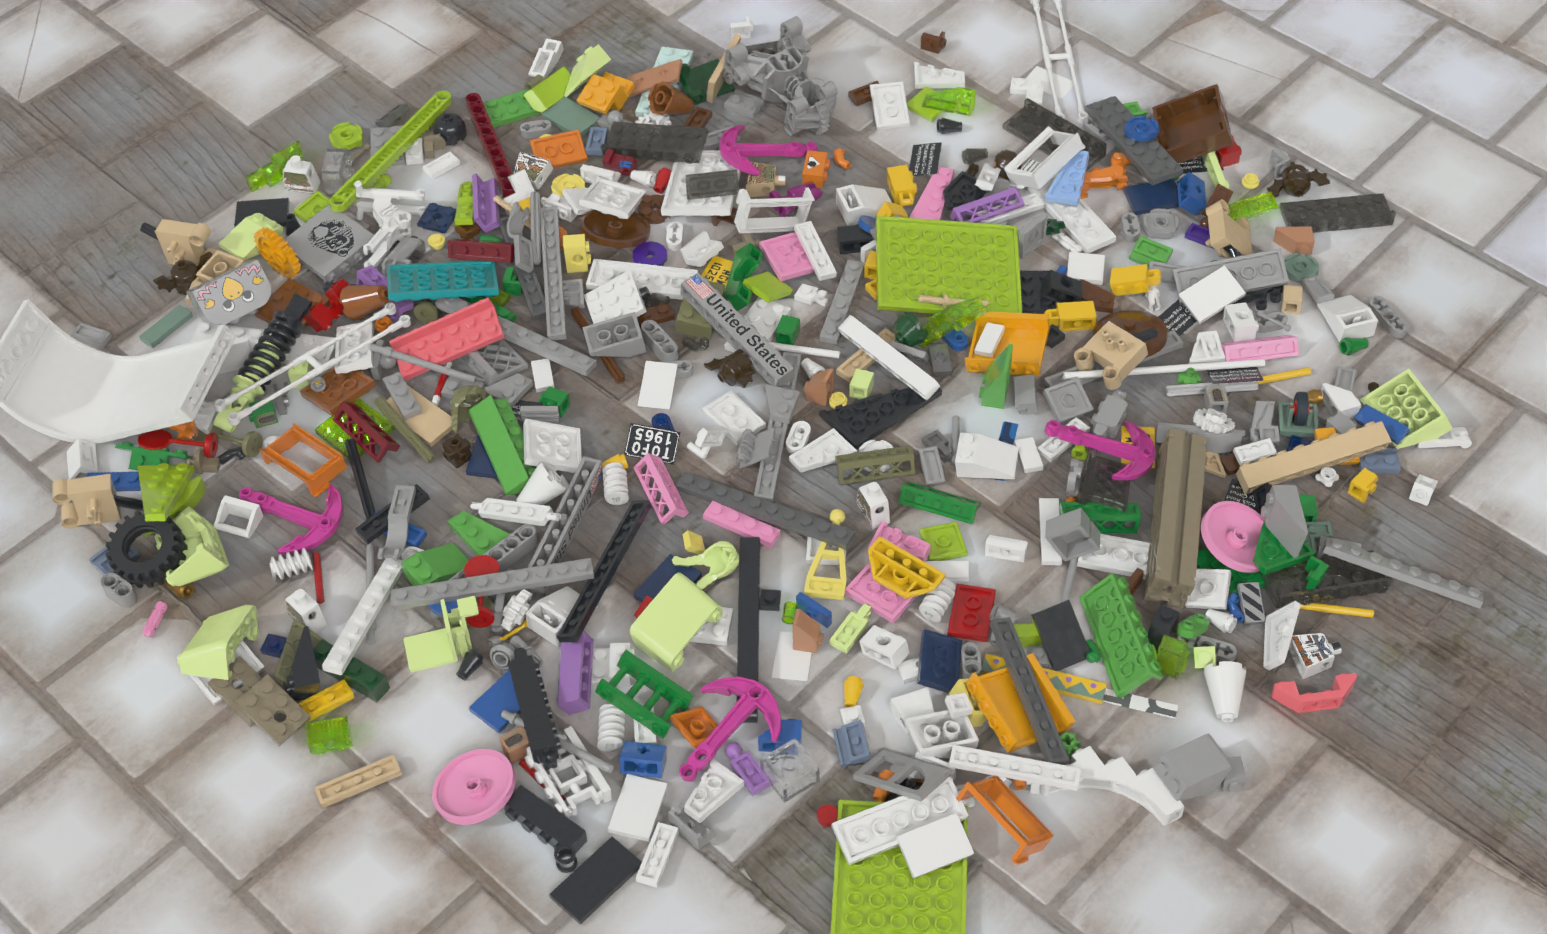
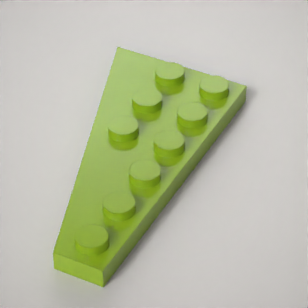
[137,463,195,521]

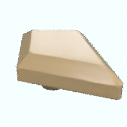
[1205,451,1226,478]

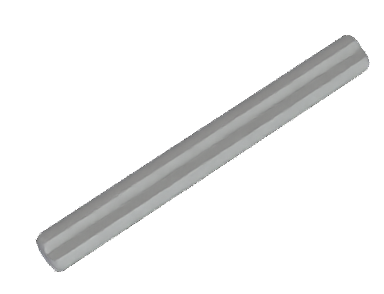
[530,192,541,265]
[1165,381,1259,397]

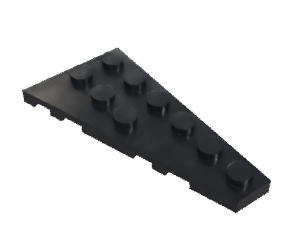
[819,387,942,449]

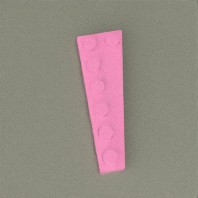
[909,167,954,220]

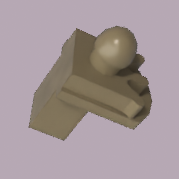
[424,133,446,159]
[732,233,761,256]
[185,448,221,474]

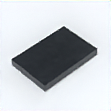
[234,198,290,227]
[1031,600,1090,671]

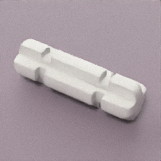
[1052,231,1082,253]

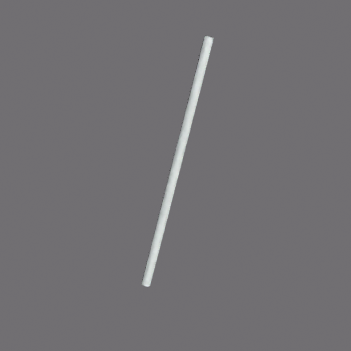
[1063,359,1265,380]

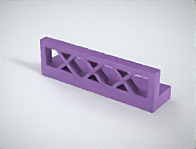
[472,173,500,233]
[950,187,1025,223]
[357,265,414,323]

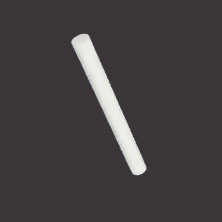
[769,342,840,359]

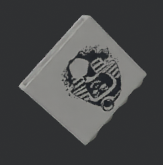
[284,204,374,284]

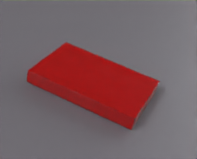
[947,583,996,642]

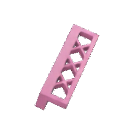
[1221,335,1299,361]
[633,453,689,525]

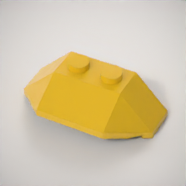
[868,536,946,599]

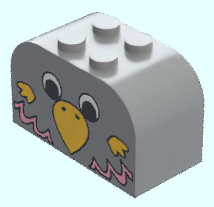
[186,259,271,325]

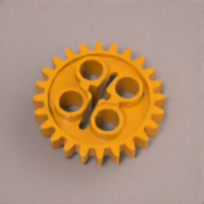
[253,227,301,279]

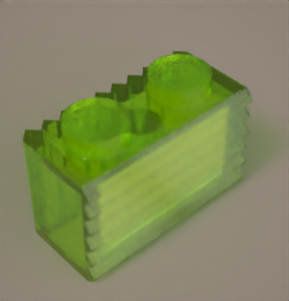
[1156,635,1190,680]
[306,716,353,755]

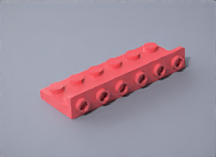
[389,298,505,381]

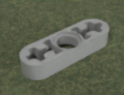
[1368,296,1408,338]
[1176,635,1237,662]

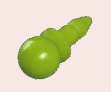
[372,173,392,189]

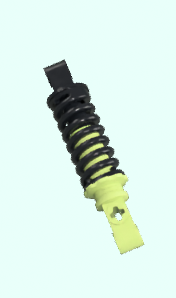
[213,293,312,434]

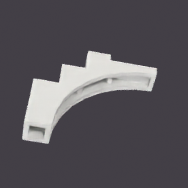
[1039,746,1184,826]

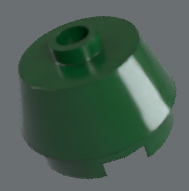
[892,312,928,347]

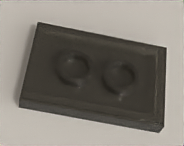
[686,169,739,200]

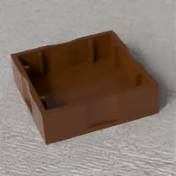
[1152,84,1233,164]

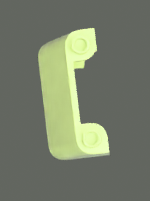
[154,506,229,587]
[630,572,723,672]
[178,605,259,680]

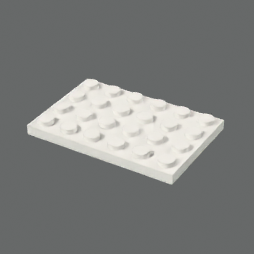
[661,150,743,216]

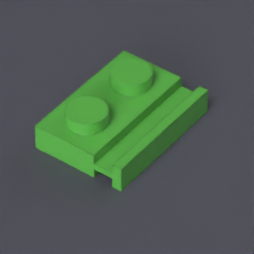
[1129,236,1173,268]

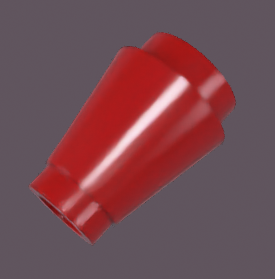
[653,168,672,194]

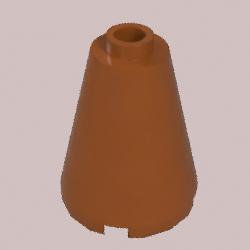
[648,81,693,115]
[340,285,390,321]

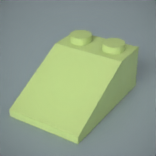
[564,44,611,97]
[218,213,283,260]

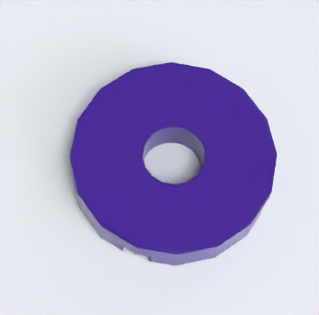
[632,241,668,266]

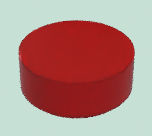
[817,804,838,827]

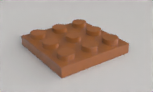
[255,278,331,328]
[300,368,376,416]

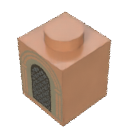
[499,726,530,764]

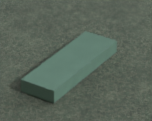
[139,304,193,348]

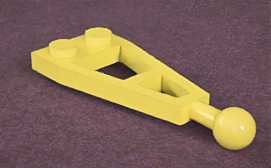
[804,509,847,601]

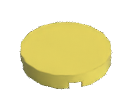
[551,173,585,197]

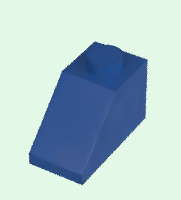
[758,719,802,753]

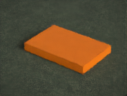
[530,129,588,169]

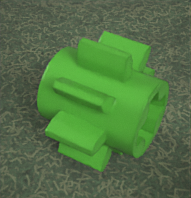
[1060,731,1081,759]

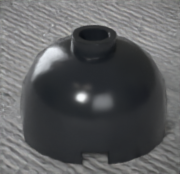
[433,113,467,146]

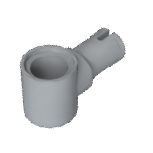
[989,604,1016,646]

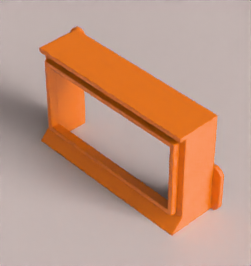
[259,423,347,497]
[956,775,1054,865]

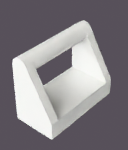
[214,495,263,538]

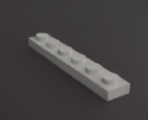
[820,260,865,345]

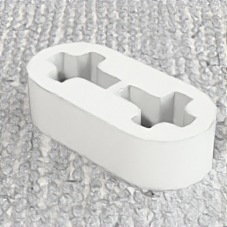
[666,221,683,251]

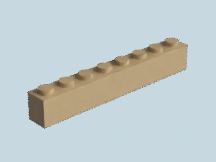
[1236,421,1392,495]

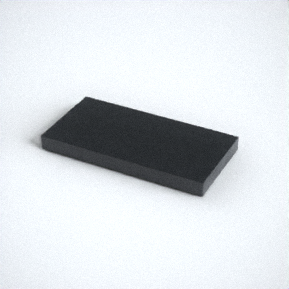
[549,837,642,925]

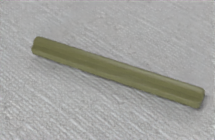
[374,396,435,463]

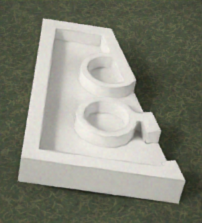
[684,759,744,823]

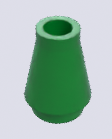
[1339,337,1369,356]

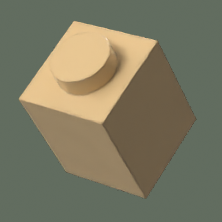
[1281,285,1302,315]

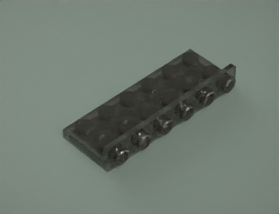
[1002,98,1107,172]
[600,122,709,164]
[1279,193,1396,233]
[1260,550,1393,609]

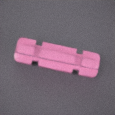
[142,601,168,637]

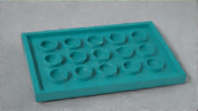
[387,261,499,302]

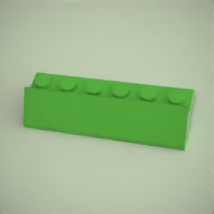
[469,395,537,495]

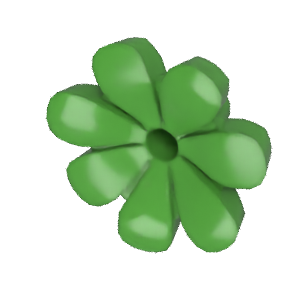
[1177,367,1201,384]

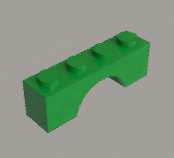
[723,243,763,311]

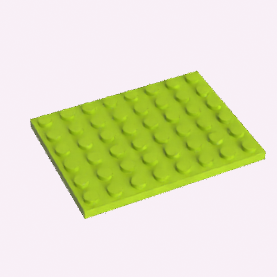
[875,216,1022,316]
[830,800,968,934]

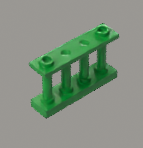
[595,650,694,739]

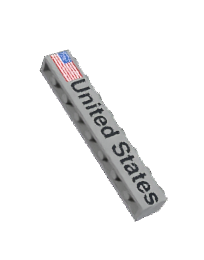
[680,273,794,387]
[527,456,603,594]

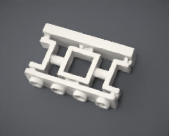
[525,726,612,819]

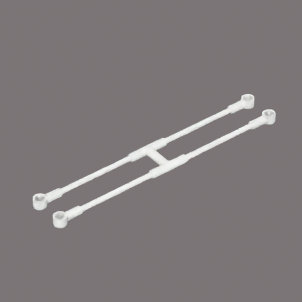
[1030,0,1088,125]
[213,303,411,426]

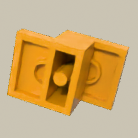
[577,72,635,114]

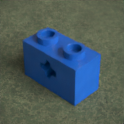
[1177,172,1207,215]
[620,741,667,778]

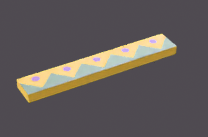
[981,654,1107,704]

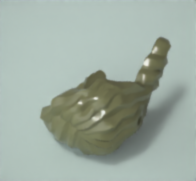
[451,385,487,433]

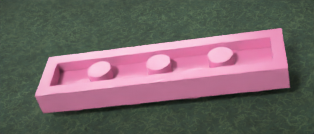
[703,501,781,548]

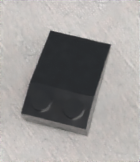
[284,626,320,701]

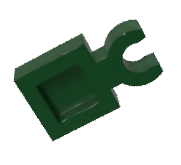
[1046,219,1066,235]

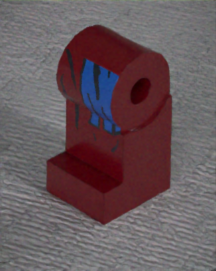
[602,149,638,176]

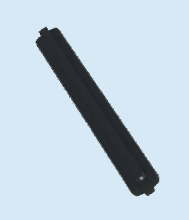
[345,438,376,520]

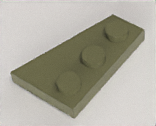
[273,619,326,685]

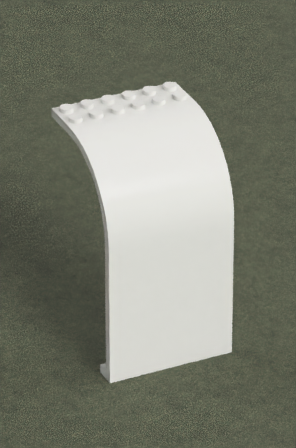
[0,299,237,444]

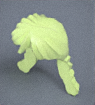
[672,541,739,590]

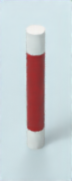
[432,362,452,407]

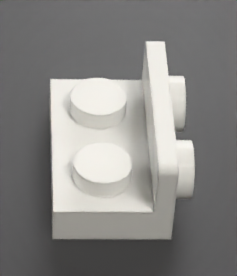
[541,193,577,222]

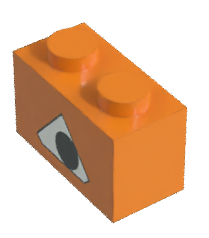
[802,150,831,188]

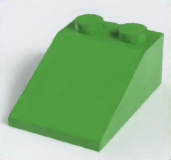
[979,344,1013,409]
[401,543,468,586]

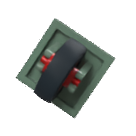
[1277,392,1318,438]

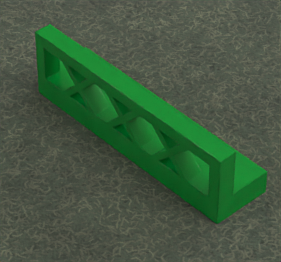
[898,481,981,524]
[1059,502,1141,534]

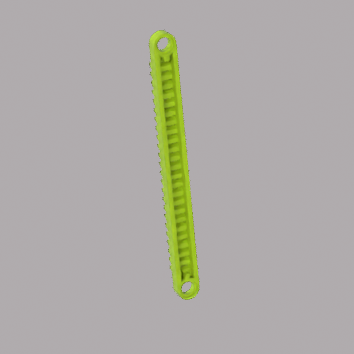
[329,91,452,212]

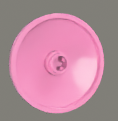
[1201,501,1264,573]
[432,749,516,825]

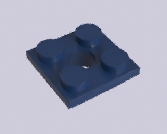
[417,203,457,234]

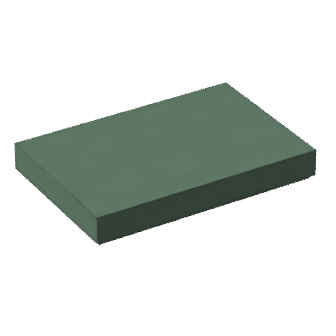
[542,96,600,137]

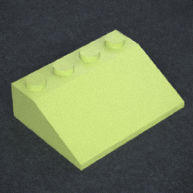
[1360,369,1453,449]

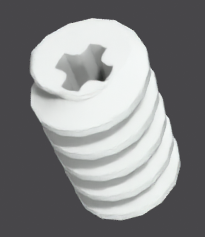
[602,462,629,505]
[269,548,314,582]
[919,578,956,623]
[597,704,626,752]

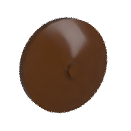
[580,210,651,248]
[1093,310,1168,358]

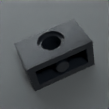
[1041,270,1082,303]

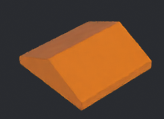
[670,706,718,748]

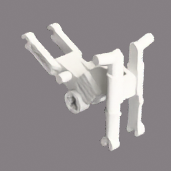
[354,181,425,268]

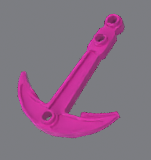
[719,125,818,176]
[1044,420,1156,480]
[239,483,343,555]
[679,677,782,782]

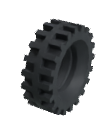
[105,511,188,588]

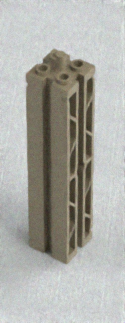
[1144,428,1207,609]

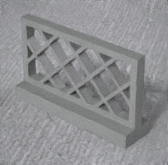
[461,339,528,386]

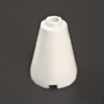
[516,461,569,505]
[1204,661,1246,722]

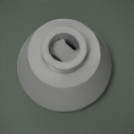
[490,643,516,669]

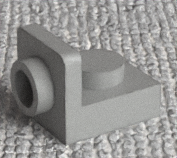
[1270,148,1291,178]

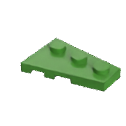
[447,511,510,556]

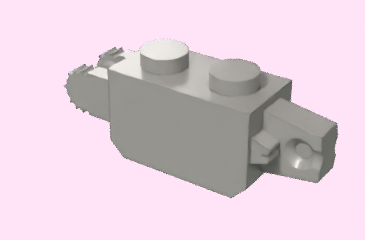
[1091,390,1128,439]

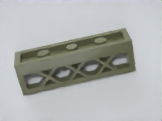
[835,445,915,485]

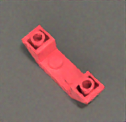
[1271,673,1357,713]

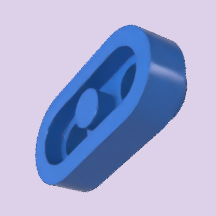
[939,322,968,351]

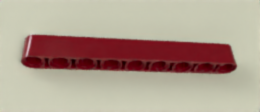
[466,93,515,198]

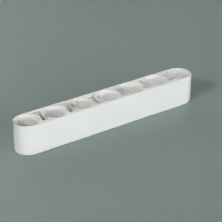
[837,315,940,400]

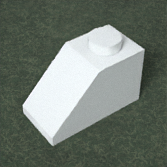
[1321,383,1361,419]

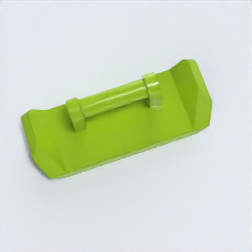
[524,66,571,113]

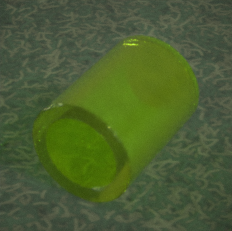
[782,601,798,624]

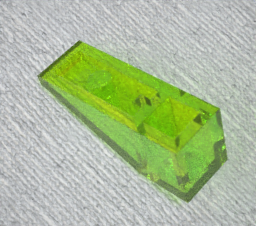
[922,87,976,116]

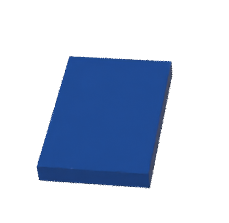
[469,669,542,733]

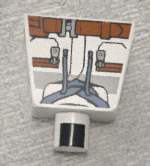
[1288,633,1342,679]

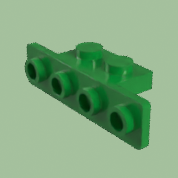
[115,442,193,471]

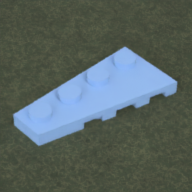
[1045,150,1089,206]

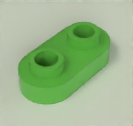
[1177,613,1210,639]

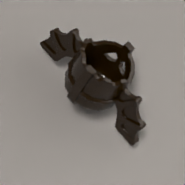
[1266,161,1330,199]
[153,251,213,295]
[704,349,755,388]

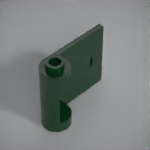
[679,59,735,105]

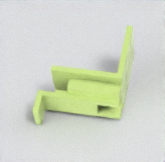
[404,596,479,672]

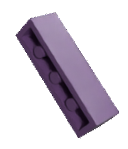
[557,630,594,715]

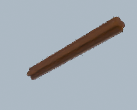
[571,307,625,384]

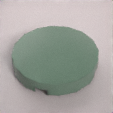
[1284,253,1319,283]

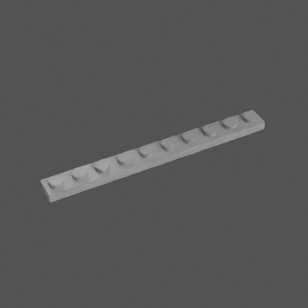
[540,206,567,341]
[435,297,597,376]
[754,352,802,502]
[391,558,594,611]

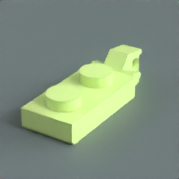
[829,603,871,654]

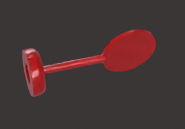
[137,429,218,458]
[464,555,500,628]

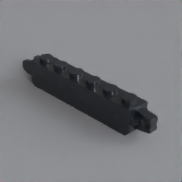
[508,648,562,770]

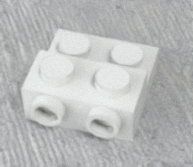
[591,643,635,687]

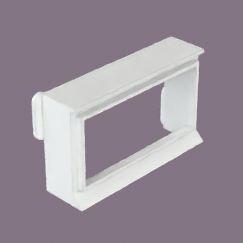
[1004,126,1085,189]
[734,188,815,234]

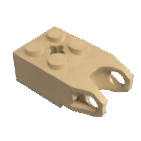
[185,250,245,306]

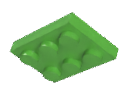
[483,89,540,128]

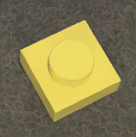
[682,530,705,555]

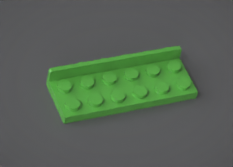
[1079,573,1163,699]

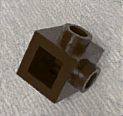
[442,434,471,469]

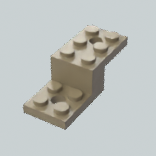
[208,656,311,747]

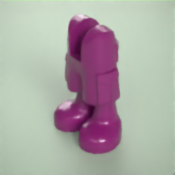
[769,182,822,217]

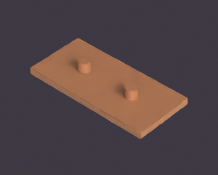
[626,59,682,97]

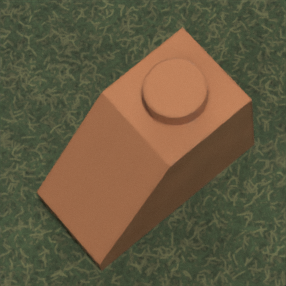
[1273,227,1315,255]
[804,368,834,407]
[793,609,824,653]

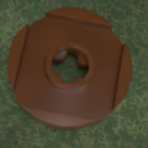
[638,195,671,224]

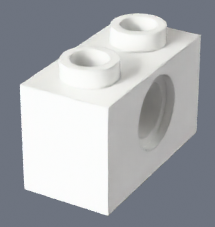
[1223,303,1259,342]
[859,625,910,669]

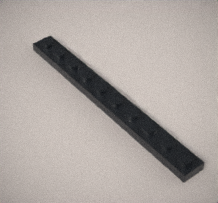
[556,500,651,643]

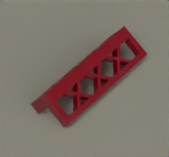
[448,239,514,263]
[333,401,400,463]

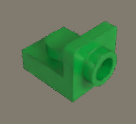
[502,267,522,296]
[1305,556,1329,593]

